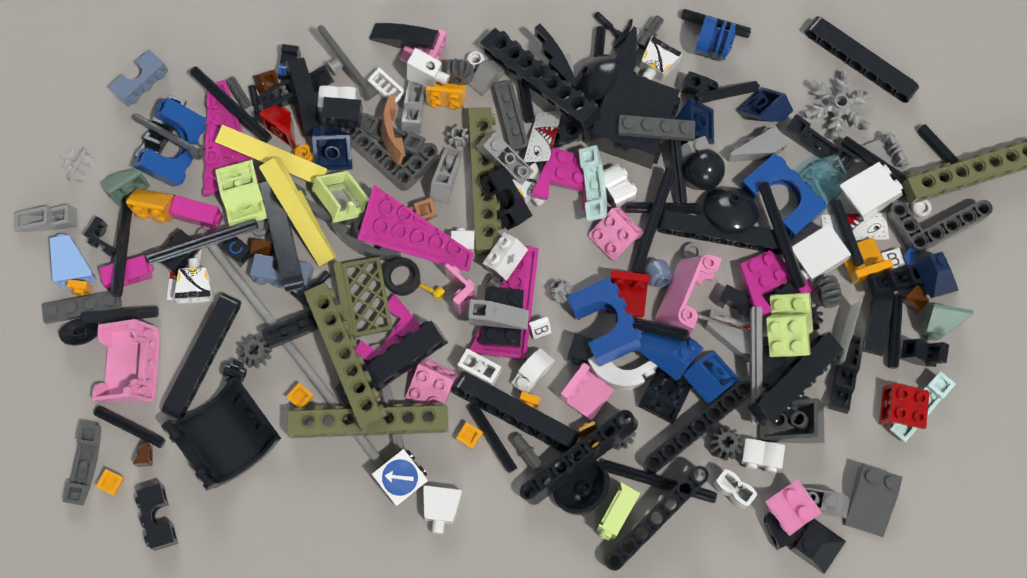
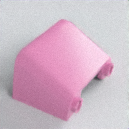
[655,255,722,336]
[92,319,160,403]

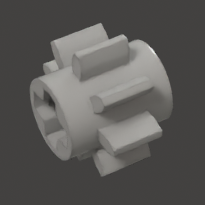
[447,124,470,149]
[549,279,573,303]

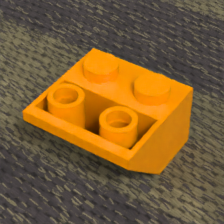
[126,189,174,223]

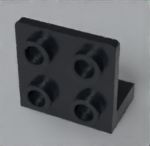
[638,368,692,424]

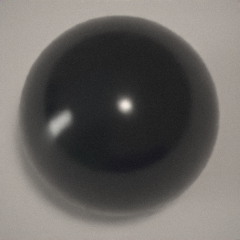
[683,149,725,191]

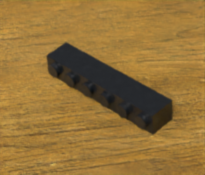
[335,320,448,409]
[747,332,844,426]

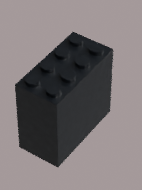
[589,69,681,169]

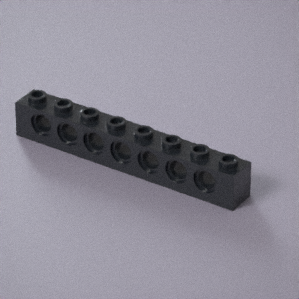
[480,28,601,132]

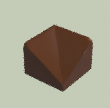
[253,70,279,94]
[250,239,274,258]
[903,285,929,314]
[133,443,153,467]

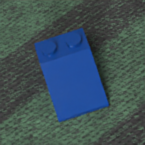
[637,331,704,381]

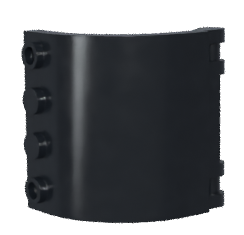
[161,376,281,491]

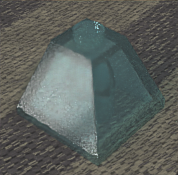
[798,154,850,206]

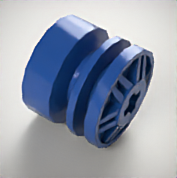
[695,15,736,61]

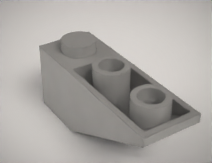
[727,126,788,162]
[476,132,534,185]
[468,299,529,330]
[785,484,850,519]

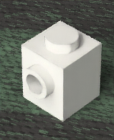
[451,228,475,253]

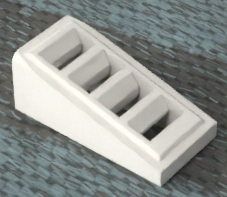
[366,68,406,103]

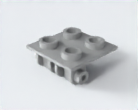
[863,132,911,170]

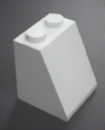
[840,162,903,221]

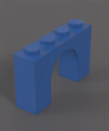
[133,98,207,187]
[740,153,828,240]
[567,277,643,367]

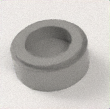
[252,219,270,238]
[683,243,702,259]

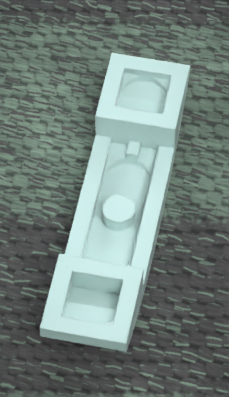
[579,145,607,222]
[889,371,956,442]

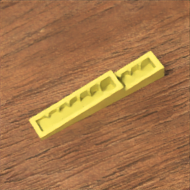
[215,125,327,184]
[259,157,336,267]

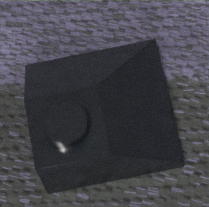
[790,518,846,574]

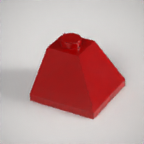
[259,105,296,149]

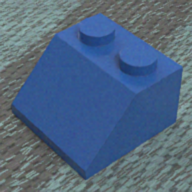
[683,351,740,404]

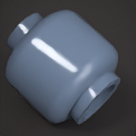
[644,259,672,288]

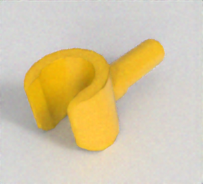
[419,283,446,300]

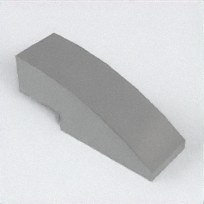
[402,80,426,134]
[14,204,77,232]

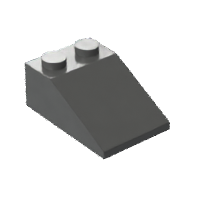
[760,398,825,444]
[844,465,903,537]

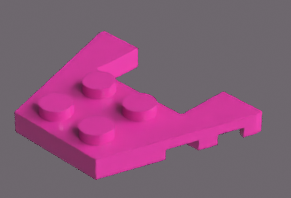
[530,148,587,211]
[738,251,816,317]
[355,294,420,373]

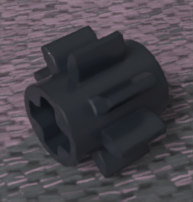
[223,360,247,383]

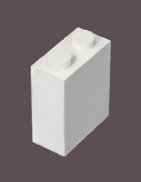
[792,224,851,283]

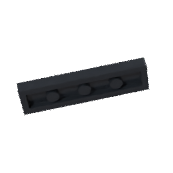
[262,303,336,350]

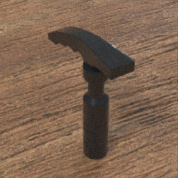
[594,11,633,48]
[239,85,262,123]
[290,271,331,308]

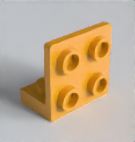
[425,82,466,110]
[844,238,894,284]

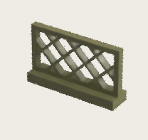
[333,257,393,340]

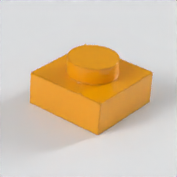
[66,279,92,296]
[286,383,314,408]
[519,391,541,409]
[456,422,483,450]
[96,469,125,496]

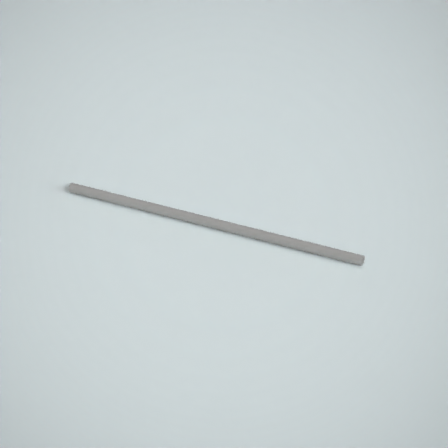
[196,227,385,468]

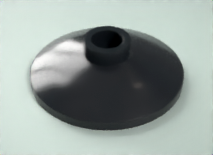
[59,319,98,346]

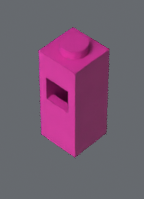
[169,195,223,230]
[99,255,154,291]

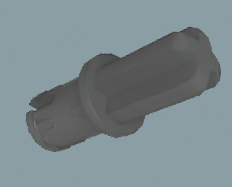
[637,15,664,50]
[511,434,543,471]

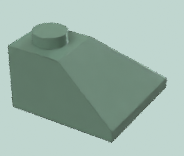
[102,170,151,206]
[921,304,973,341]

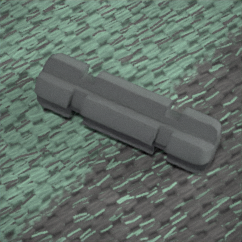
[226,76,251,109]

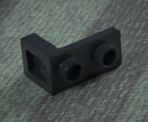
[84,216,116,258]

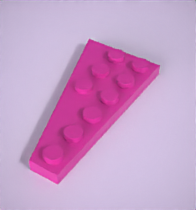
[203,80,259,197]
[358,185,474,272]
[469,246,539,360]

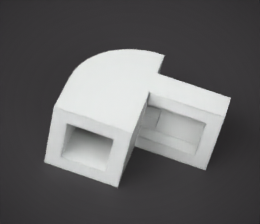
[512,348,555,393]

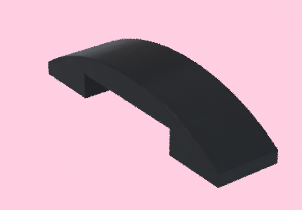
[785,114,857,172]

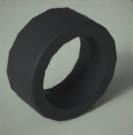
[384,257,421,296]

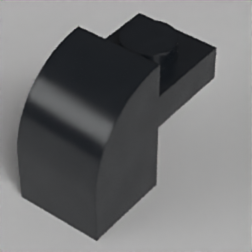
[900,338,949,367]

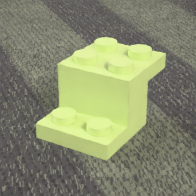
[215,160,267,226]
[766,293,813,357]

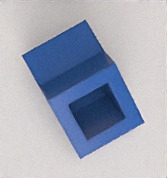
[903,248,920,266]

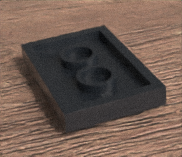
[481,287,524,348]

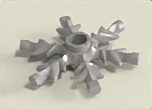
[804,70,875,139]

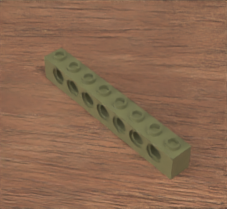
[469,107,501,256]
[902,139,1027,205]
[304,282,387,433]
[288,403,449,438]

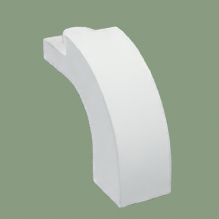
[587,356,658,390]

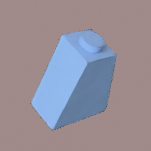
[50,234,97,287]

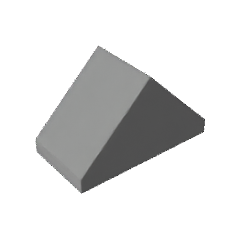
[469,59,507,96]

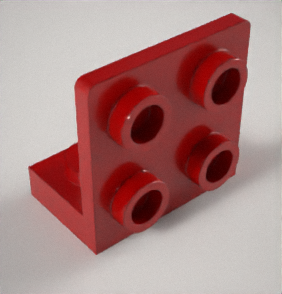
[606,270,650,318]
[879,383,930,429]

